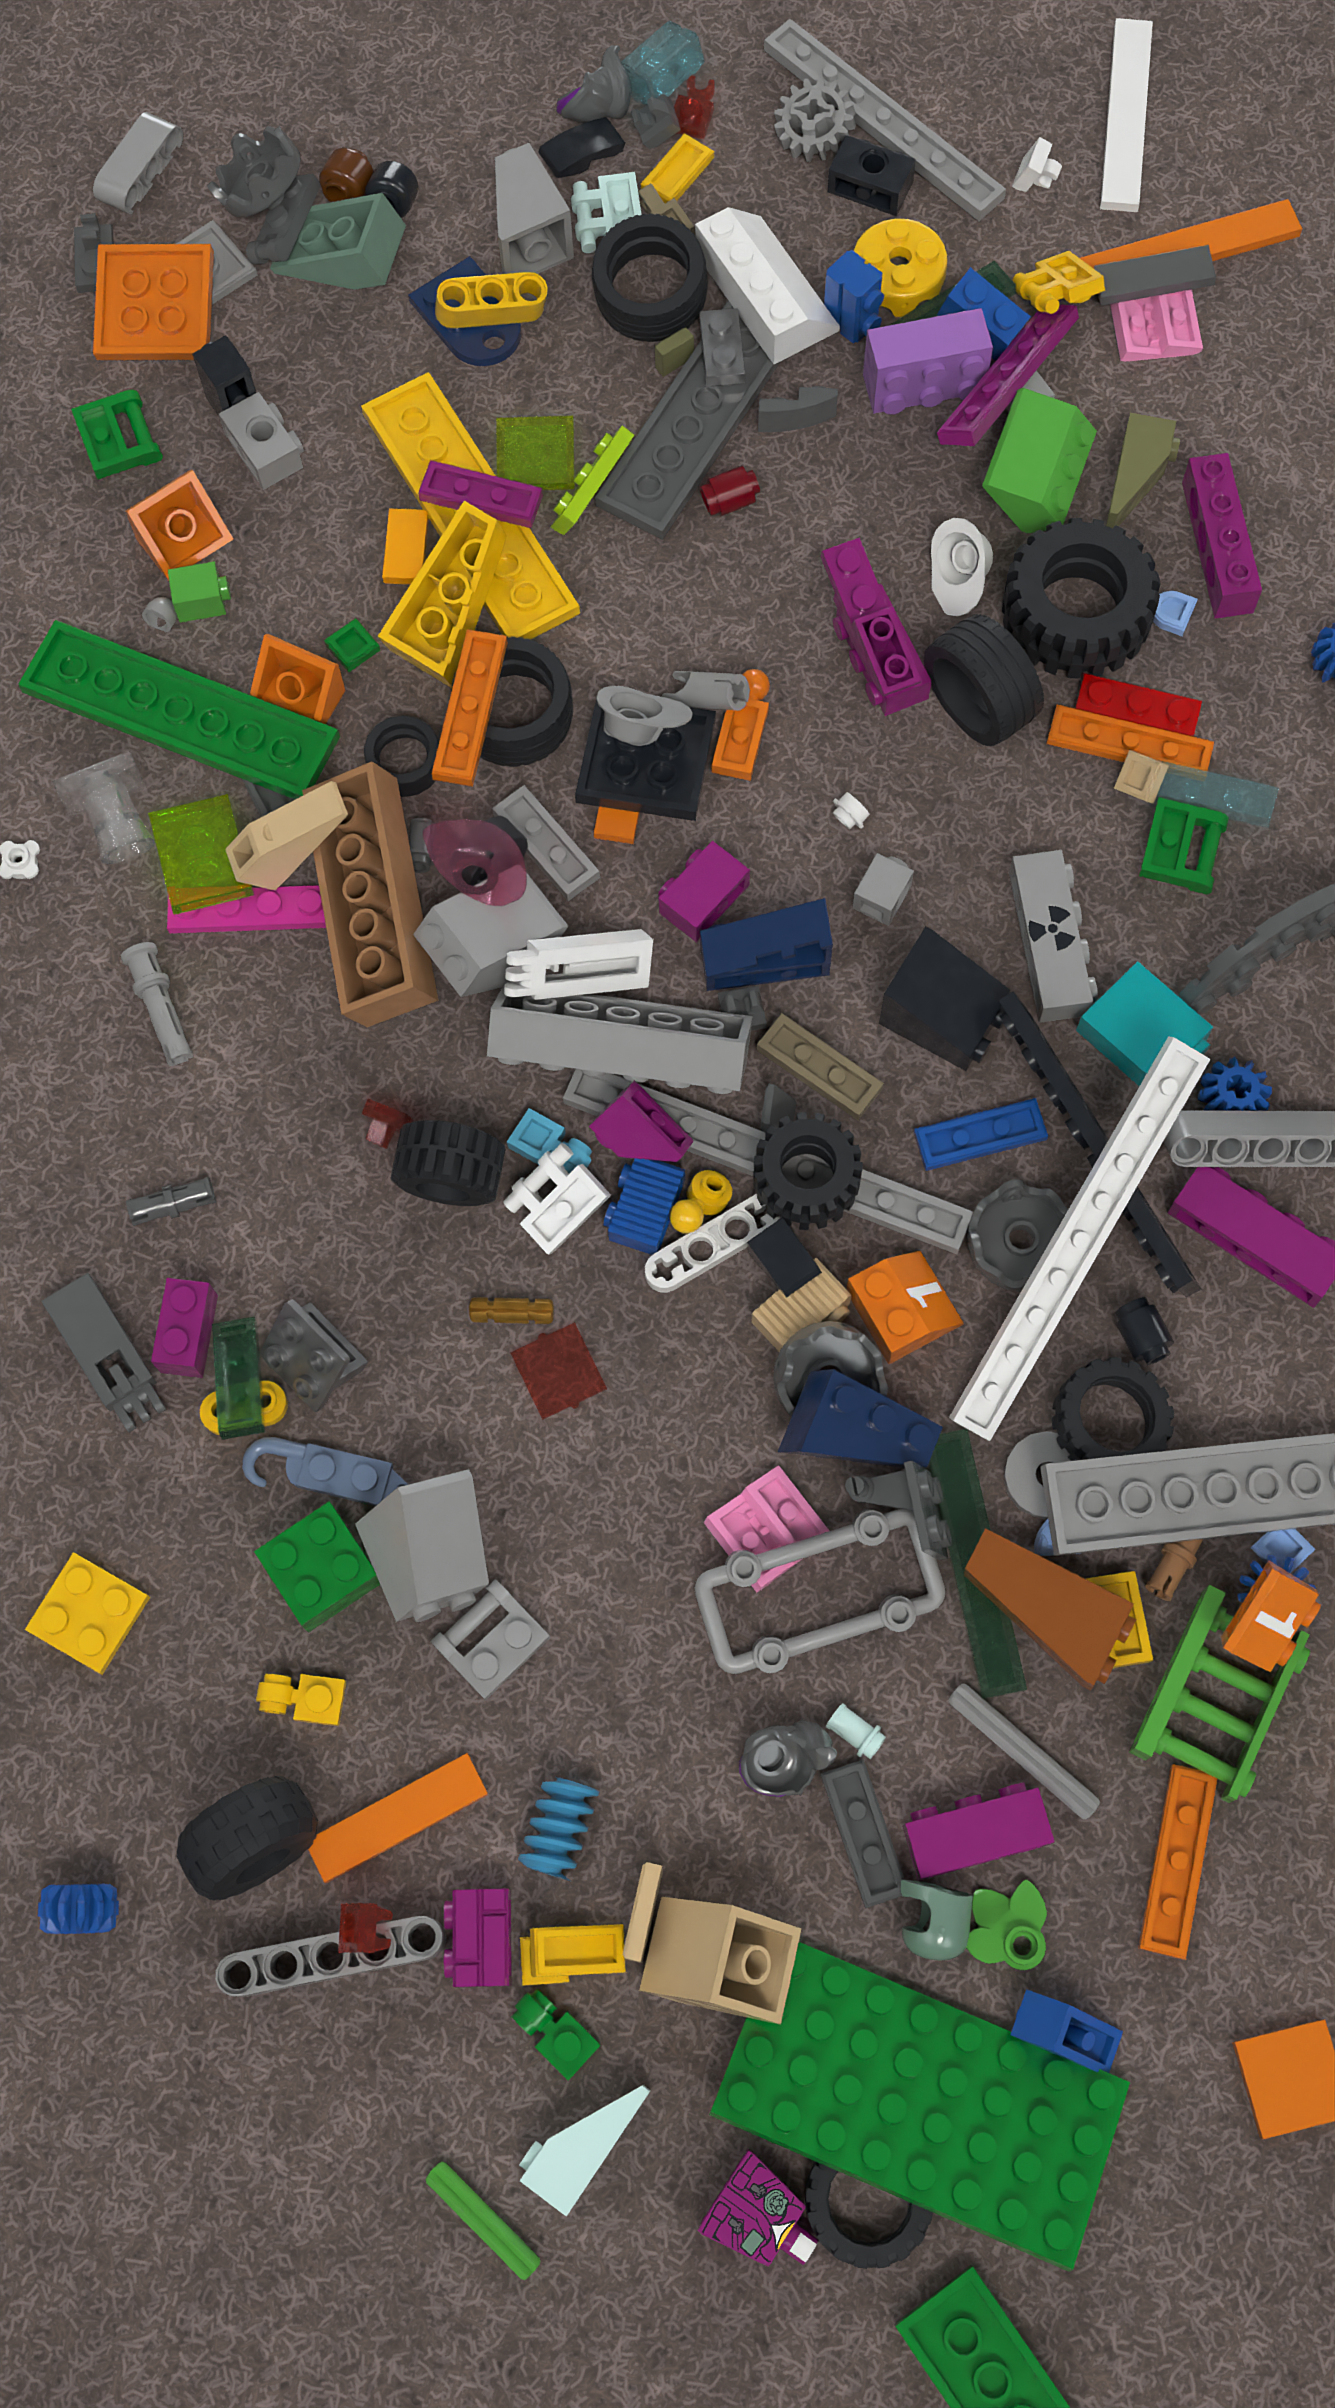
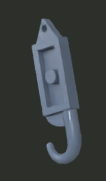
[242,1437,408,1506]

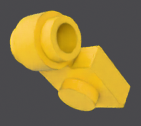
[256,1674,347,1726]

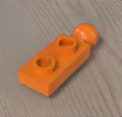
[712,669,770,781]

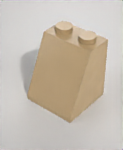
[639,1897,801,2024]

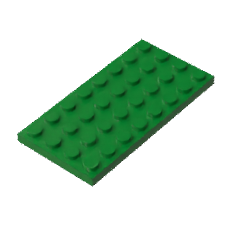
[709,1942,1130,2272]

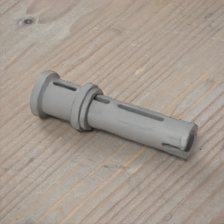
[121,942,193,1066]

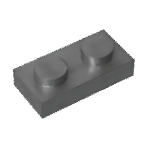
[700,308,745,386]

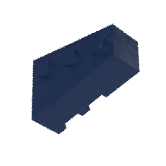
[778,1369,943,1468]

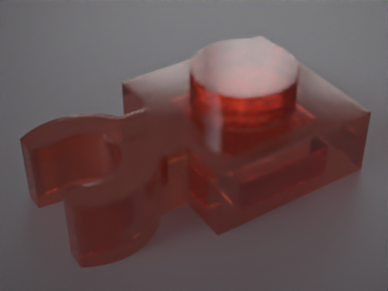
[674,75,715,139]

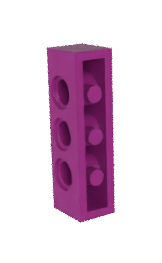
[1182,453,1262,619]

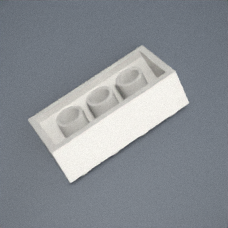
[695,207,840,364]

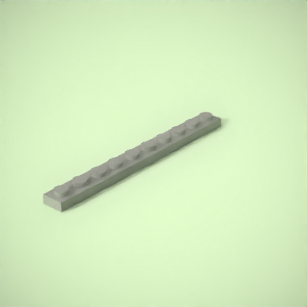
[563,1069,974,1254]

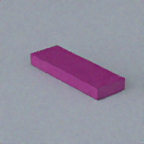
[418,460,543,528]

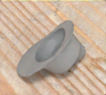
[596,686,693,746]

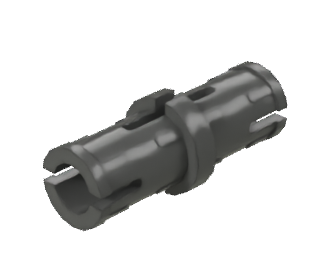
[126,1177,216,1226]

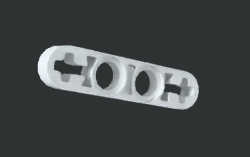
[645,1194,782,1293]

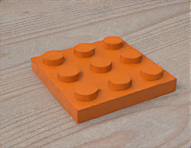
[93,244,214,360]

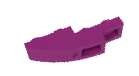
[820,537,922,697]

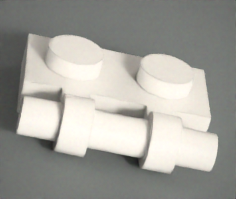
[503,1143,611,1255]

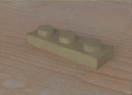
[757,1013,884,1121]

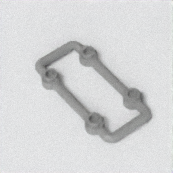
[695,1509,945,1674]

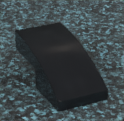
[538,117,625,178]

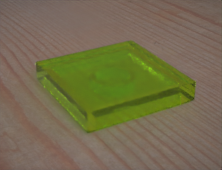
[496,416,575,490]

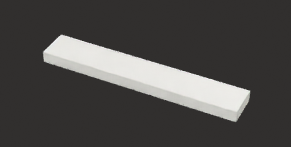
[1100,18,1153,212]

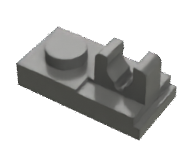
[74,213,114,293]

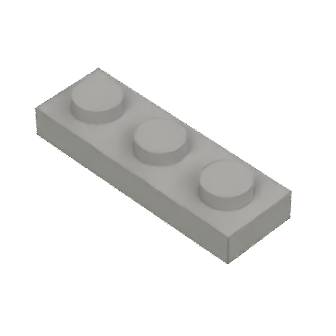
[492,785,600,901]

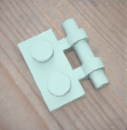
[571,172,642,253]

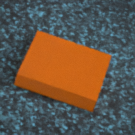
[1232,2019,1335,2139]

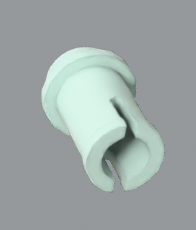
[826,1703,886,1759]

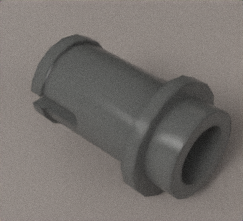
[409,818,436,873]

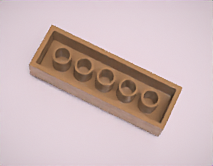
[302,761,439,1027]

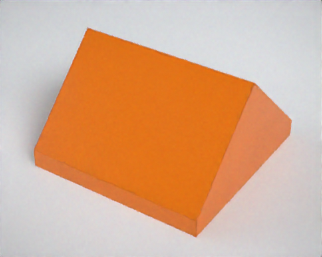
[125,469,233,581]
[250,634,346,724]

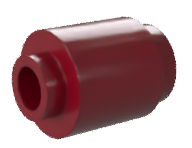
[699,465,760,516]

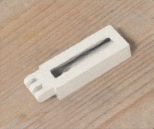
[504,929,653,1000]

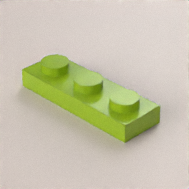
[551,425,634,535]

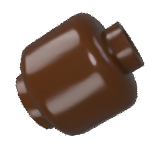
[319,147,373,202]

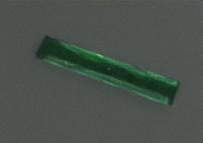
[929,1429,1027,1699]

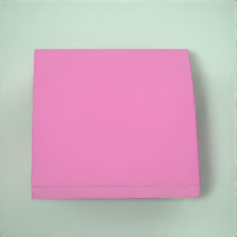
[1110,289,1203,361]
[704,1465,829,1593]

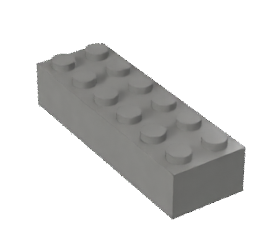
[487,982,753,1094]

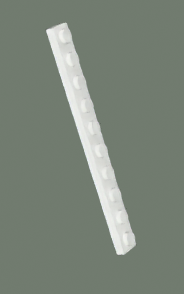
[949,1036,1210,1441]

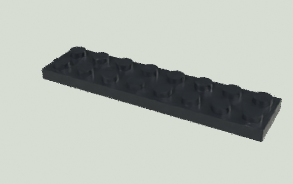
[999,991,1202,1298]

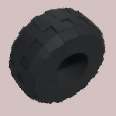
[176,1776,318,1901]

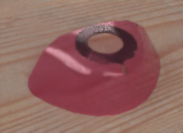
[423,819,527,906]

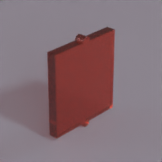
[510,1322,607,1420]

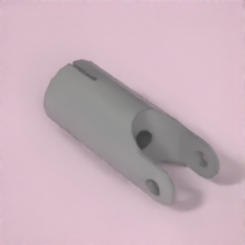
[661,671,750,711]

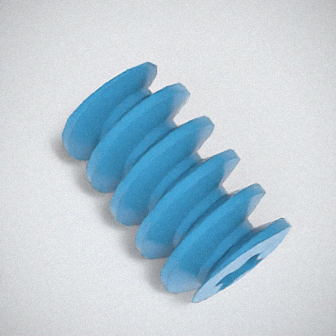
[518,1777,600,1881]

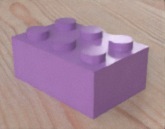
[863,308,993,414]

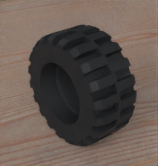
[1002,518,1161,679]

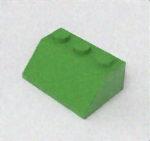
[982,388,1097,533]

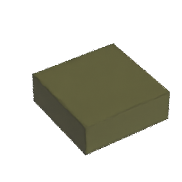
[655,328,694,377]

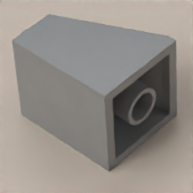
[495,143,574,274]
[413,865,568,997]
[355,1469,489,1622]

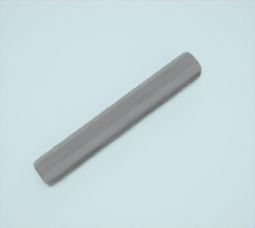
[948,1683,1100,1820]

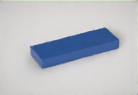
[914,1098,1048,1171]

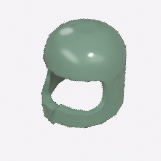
[900,1880,973,1961]

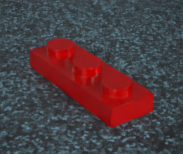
[1075,673,1202,737]

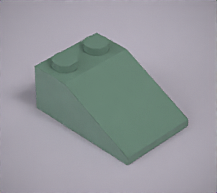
[270,193,406,290]

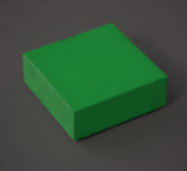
[324,618,381,672]

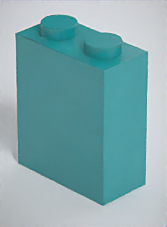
[1076,961,1213,1086]

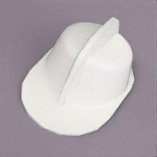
[931,518,993,616]

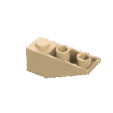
[225,781,348,891]

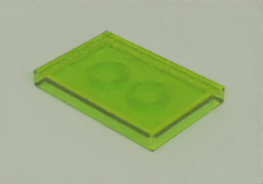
[148,794,254,915]

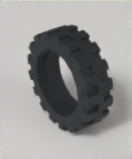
[1052,1357,1174,1461]
[805,2161,933,2269]

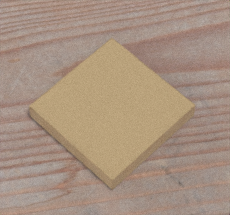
[623,1862,663,1964]

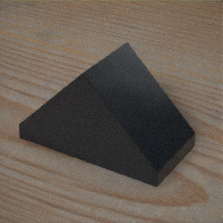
[747,1217,822,1298]

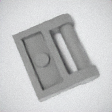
[430,1579,551,1701]

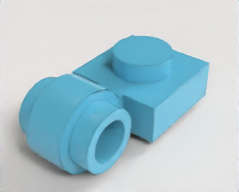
[507,1108,592,1174]

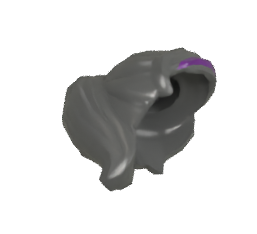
[556,45,632,123]
[739,1719,837,1797]

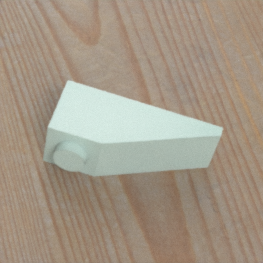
[519,2085,651,2216]

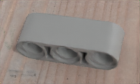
[93,112,183,214]

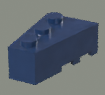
[700,898,833,991]

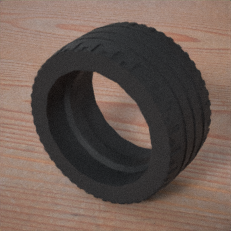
[592,213,708,342]
[924,614,1044,746]
[451,636,573,767]

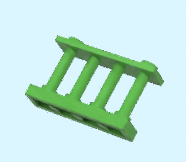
[1129,1585,1310,1803]

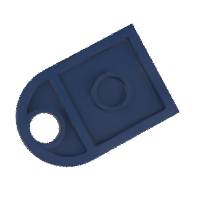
[408,256,521,366]

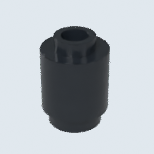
[1115,1297,1174,1365]

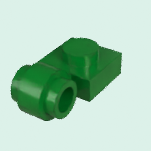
[511,1988,601,2081]

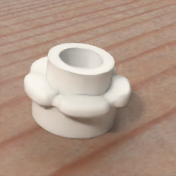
[833,792,870,830]

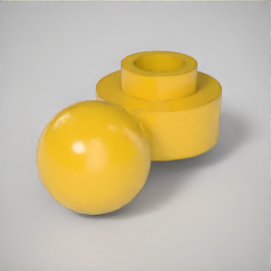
[669,1170,732,1233]

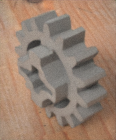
[774,77,856,162]

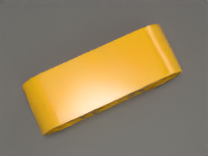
[435,272,548,328]

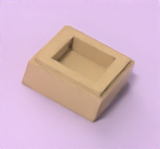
[1114,750,1169,803]

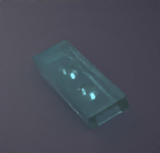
[1154,760,1279,828]

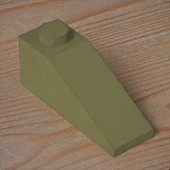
[1106,413,1181,528]

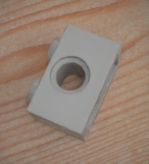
[219,392,304,490]

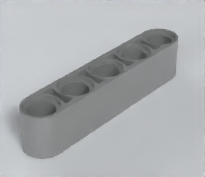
[1163,1111,1335,1167]
[215,1916,446,1997]

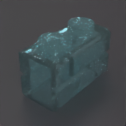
[621,21,705,105]

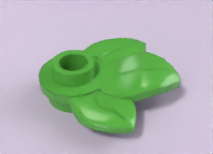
[966,1880,1047,1970]

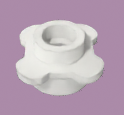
[0,840,40,879]

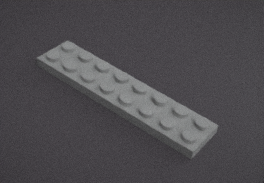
[1040,1433,1335,1556]

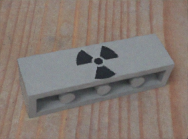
[1009,850,1098,1023]

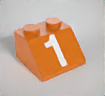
[846,1251,964,1364]
[1221,1560,1321,1672]

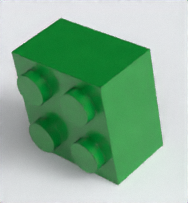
[254,1501,380,1633]

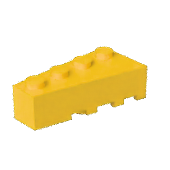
[378,501,507,688]

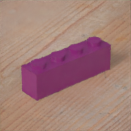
[1168,1167,1335,1308]

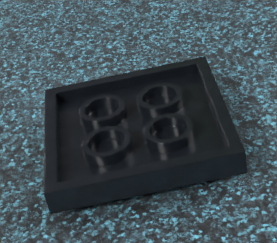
[575,693,716,821]

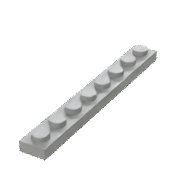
[764,19,1006,221]

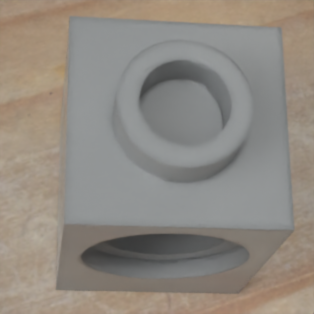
[853,853,914,926]

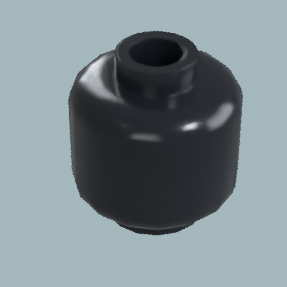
[365,161,419,218]

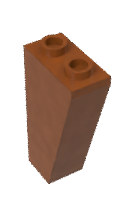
[964,1528,1136,1691]

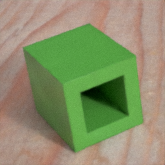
[168,561,231,622]

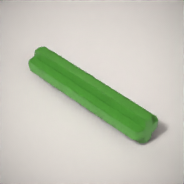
[425,2162,541,2280]

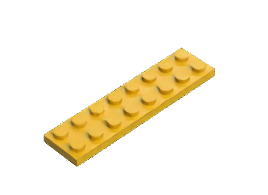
[361,372,580,639]

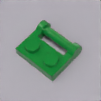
[71,390,163,480]
[1139,797,1229,895]

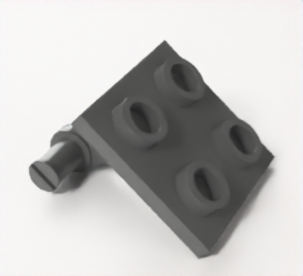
[845,1460,952,1561]

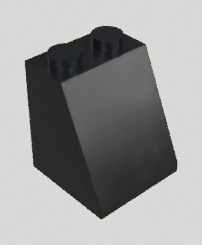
[879,926,1010,1071]

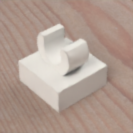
[1012,137,1062,192]

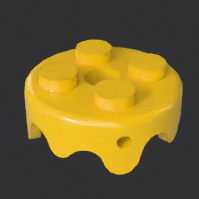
[854,218,947,317]

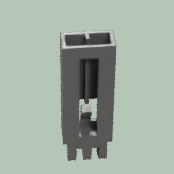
[41,1273,167,1433]

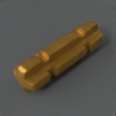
[469,1297,554,1324]

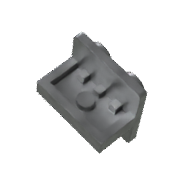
[259,1299,368,1412]

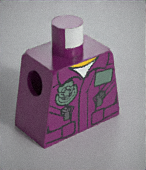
[697,2149,819,2267]

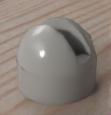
[142,597,177,632]

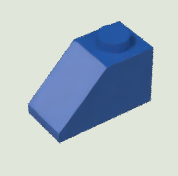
[1010,1989,1123,2073]

